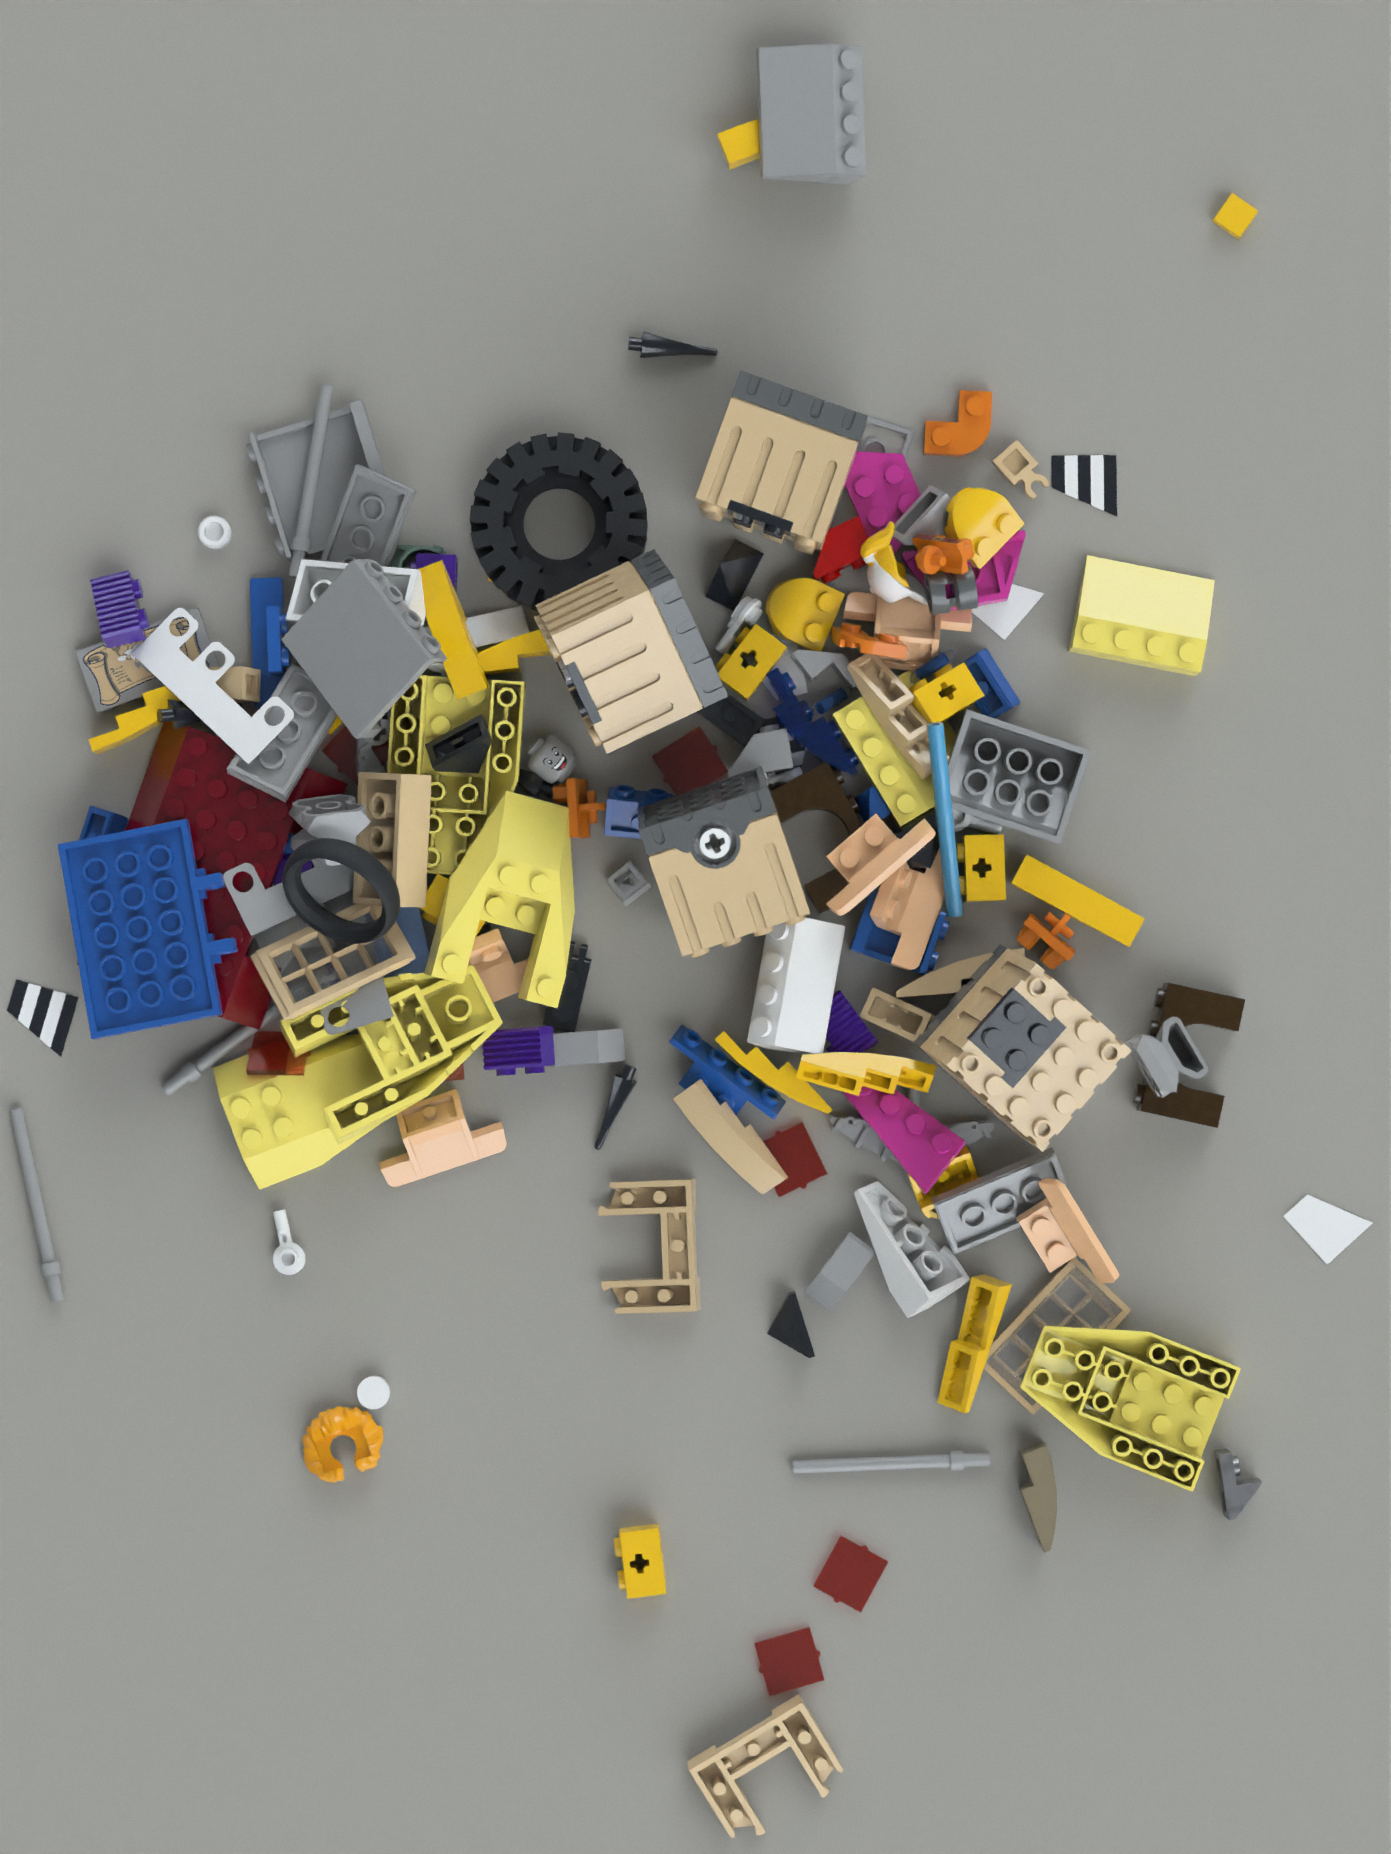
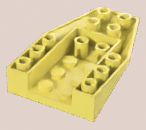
[387,675,527,875]
[1020,1326,1241,1492]

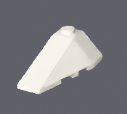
[854,1181,971,1318]

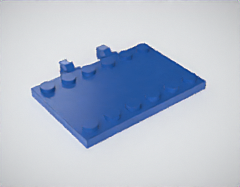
[58,819,238,1040]

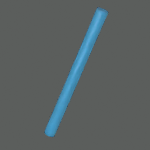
[927,722,963,917]

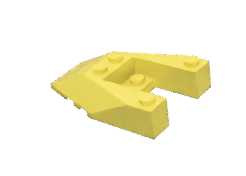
[424,791,575,1008]
[280,965,503,1145]

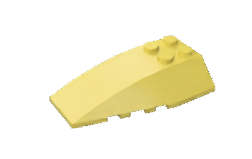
[213,1034,382,1190]

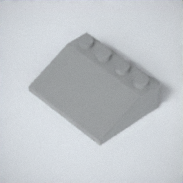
[756,44,866,185]
[947,709,1092,844]

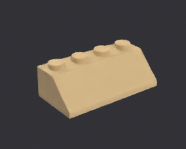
[353,772,432,907]

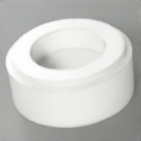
[198,515,232,549]
[357,1375,391,1409]

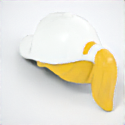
[860,521,927,605]

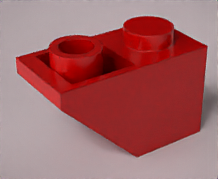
[812,516,869,584]

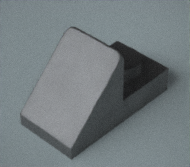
[1214,1449,1262,1520]

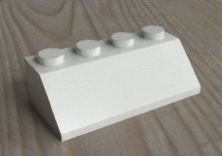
[285,559,426,626]
[747,918,845,1054]

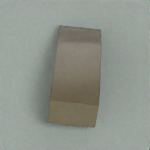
[1018,1442,1057,1553]

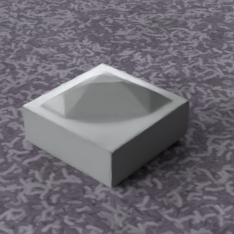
[605,860,652,907]

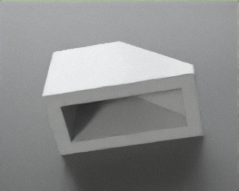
[892,485,951,546]
[728,724,793,777]

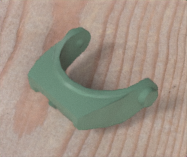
[390,545,445,568]

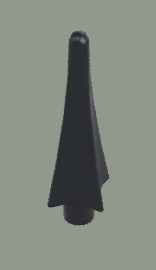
[628,332,718,358]
[157,699,242,730]
[517,768,554,798]
[594,1064,637,1150]

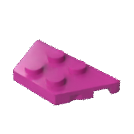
[845,451,921,554]
[901,530,1026,611]

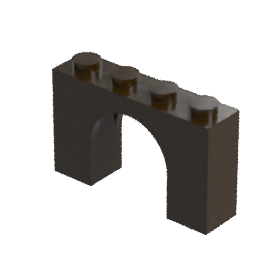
[771,762,862,915]
[1133,982,1245,1128]

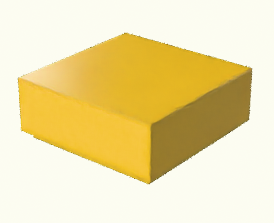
[1212,193,1258,240]

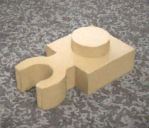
[992,440,1049,500]

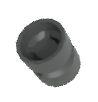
[924,566,978,615]

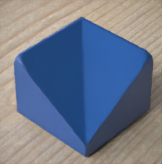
[854,786,891,822]

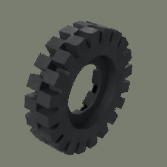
[470,432,648,611]

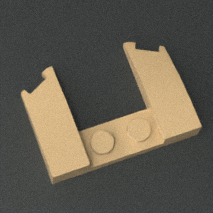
[598,1178,701,1314]
[687,1694,844,1838]

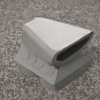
[288,794,371,866]
[1125,1017,1209,1098]

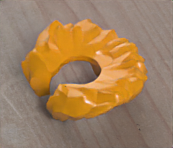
[302,1406,383,1483]

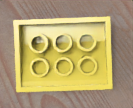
[1068,555,1215,676]
[831,670,955,828]

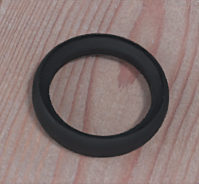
[282,838,400,944]

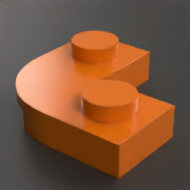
[923,390,992,457]
[830,623,907,659]

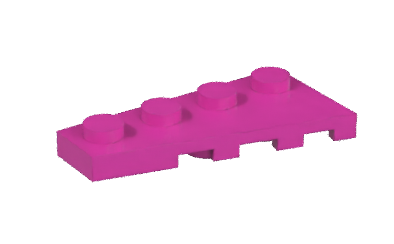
[842,1086,966,1195]

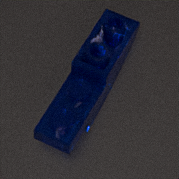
[766,668,860,778]

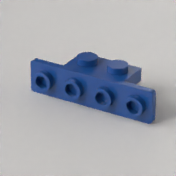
[250,577,291,709]
[669,1025,786,1119]

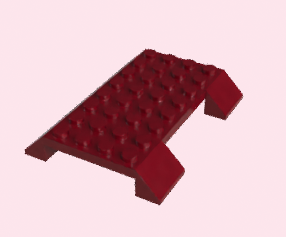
[77,721,348,1030]

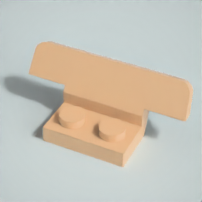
[843,592,972,671]
[826,814,936,916]
[870,848,945,971]
[468,928,528,1002]
[379,1089,507,1187]
[1016,1178,1119,1284]

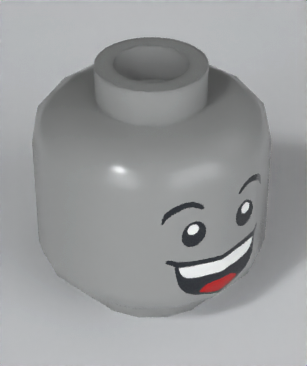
[527,735,577,784]

